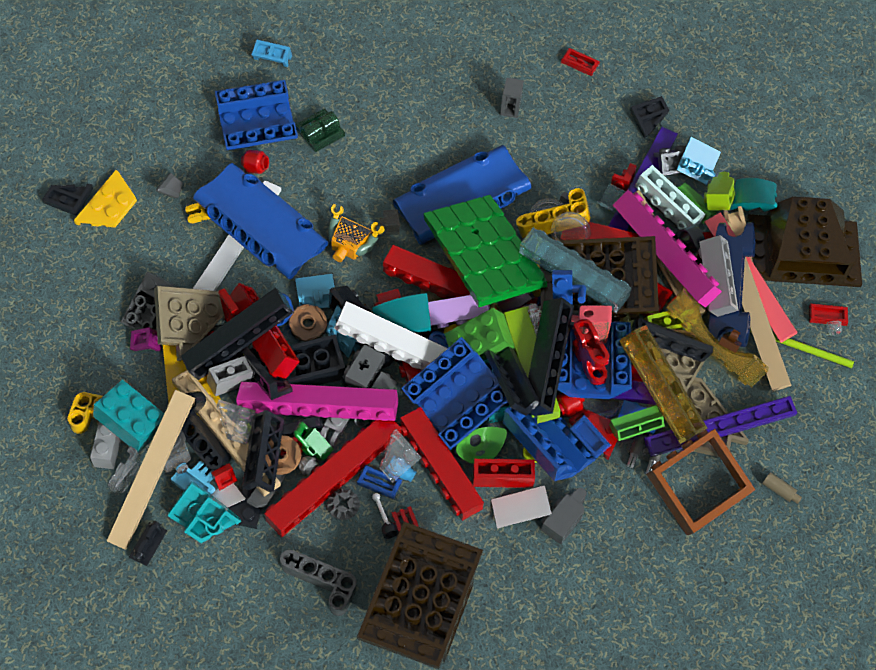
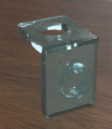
[596,184,625,213]

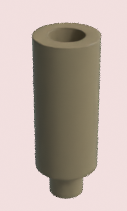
[762,472,802,504]

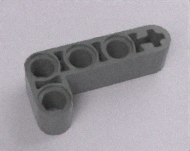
[280,550,357,616]

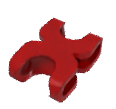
[573,319,609,385]

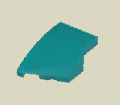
[729,178,777,212]
[372,293,431,333]
[167,481,241,543]

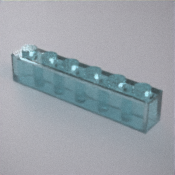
[519,227,631,313]

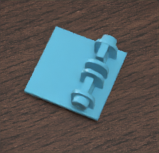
[676,137,721,185]
[295,274,334,309]
[326,306,361,358]

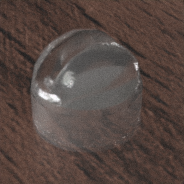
[826,321,842,336]

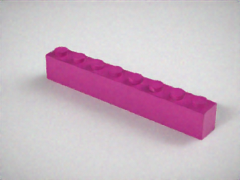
[613,190,722,308]
[236,382,398,421]

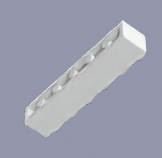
[333,301,448,370]

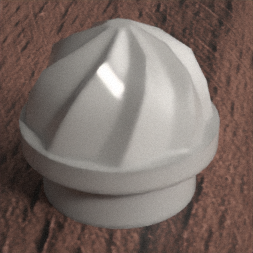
[298,456,319,476]

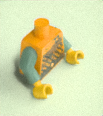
[328,204,385,262]

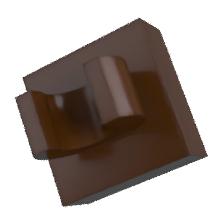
[718,329,742,353]

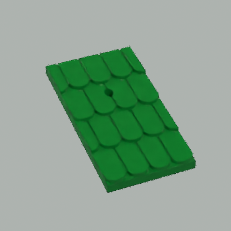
[423,195,547,307]

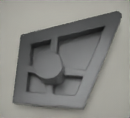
[156,173,183,198]

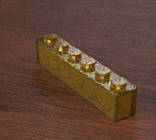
[619,325,708,444]

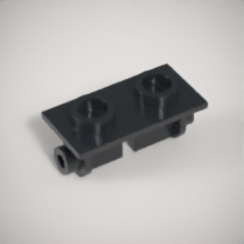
[129,521,167,566]

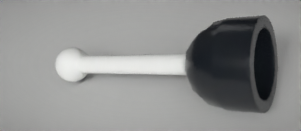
[372,493,399,539]

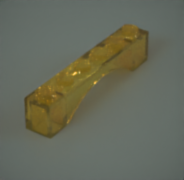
[666,288,769,388]

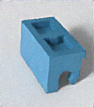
[252,40,292,67]

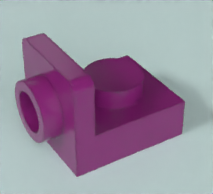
[130,327,161,351]

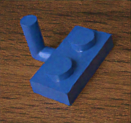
[552,270,586,305]

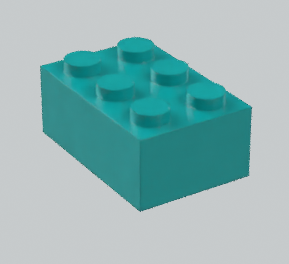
[93,379,165,453]

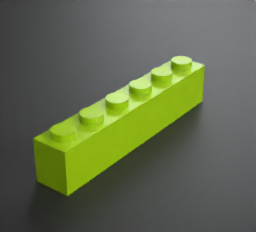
[504,307,560,424]

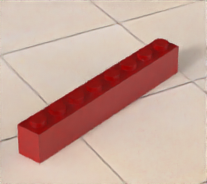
[265,420,402,537]

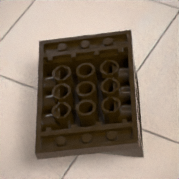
[747,196,862,287]
[539,236,659,322]
[357,522,483,669]

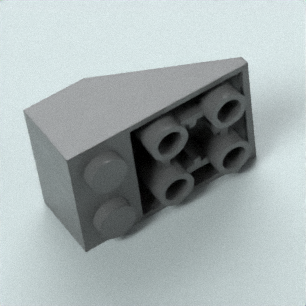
[121,272,180,331]

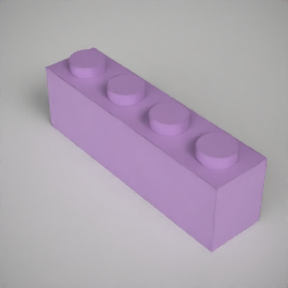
[428,295,490,328]

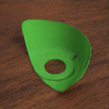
[456,427,507,464]

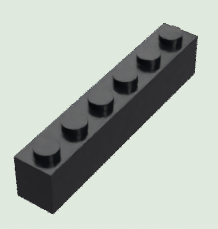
[181,287,294,380]
[528,297,574,416]

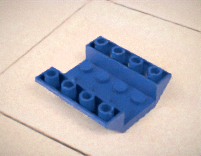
[215,80,298,150]
[558,322,632,399]
[401,337,508,450]
[503,407,597,481]

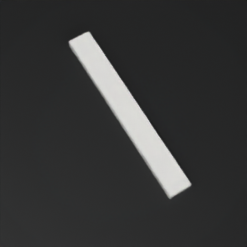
[193,181,281,291]

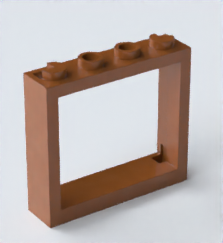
[646,429,755,535]

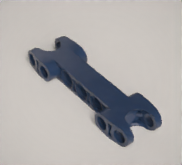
[709,222,756,347]

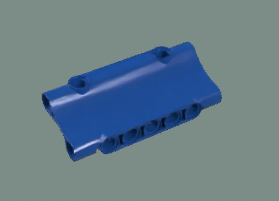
[393,145,531,245]
[193,163,328,280]

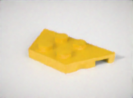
[74,170,137,227]

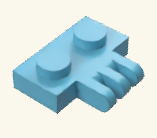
[171,461,215,495]

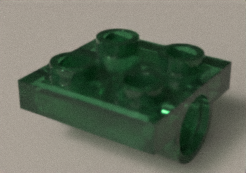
[295,108,345,153]

